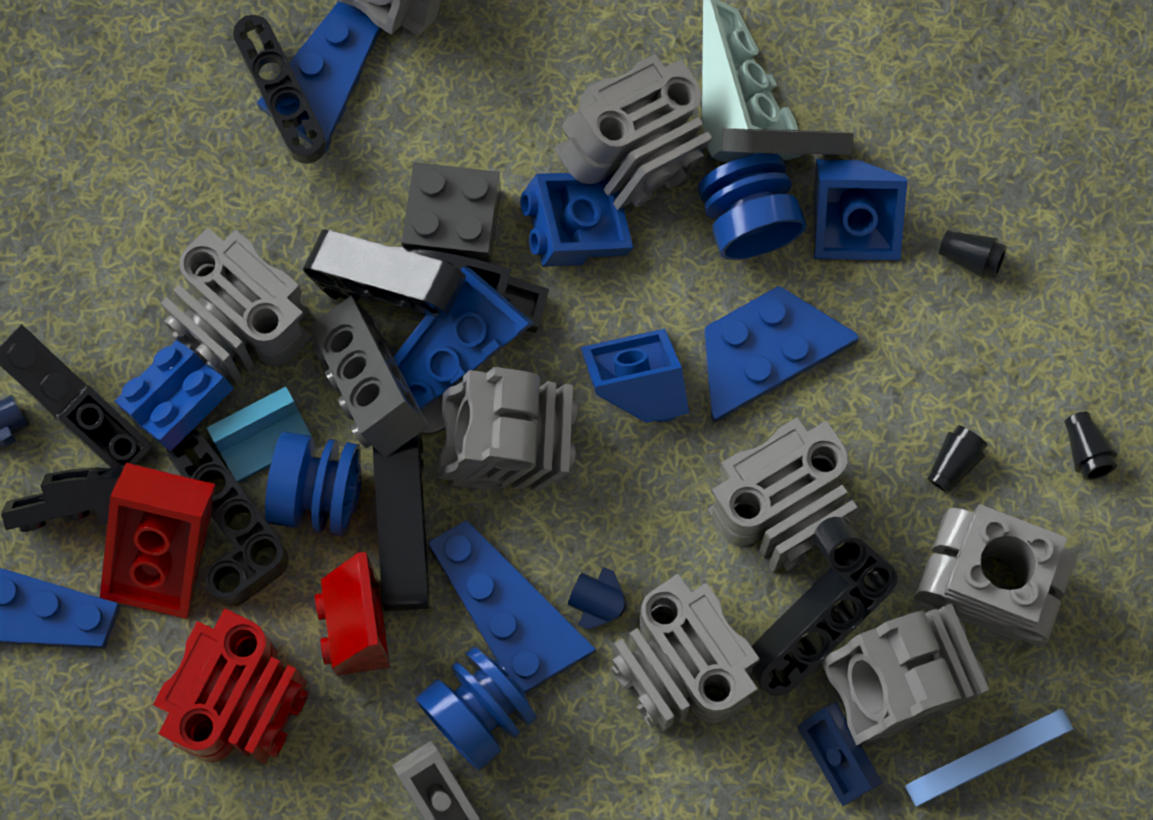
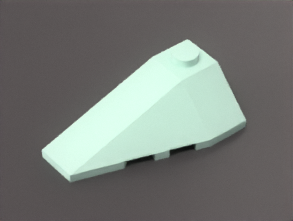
[702,0,803,163]

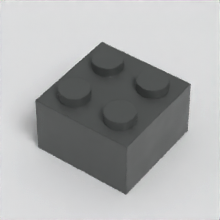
[402,162,501,263]

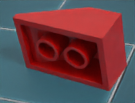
[99,463,215,619]
[315,552,390,676]

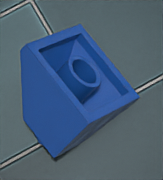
[814,159,907,260]
[581,328,689,423]

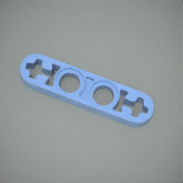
[905,708,1074,807]

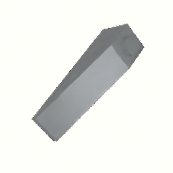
[392,741,480,820]

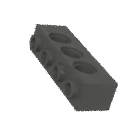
[309,296,429,458]

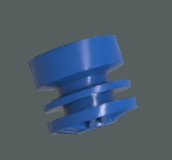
[697,153,807,260]
[265,431,362,536]
[415,646,537,771]

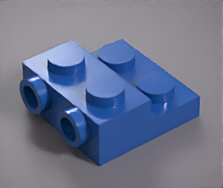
[520,173,633,267]
[114,340,234,451]

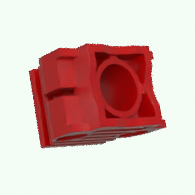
[153,608,309,765]

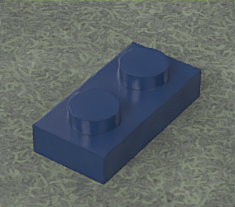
[797,702,883,807]

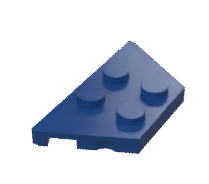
[704,286,859,423]

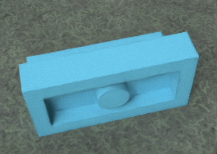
[207,387,312,483]

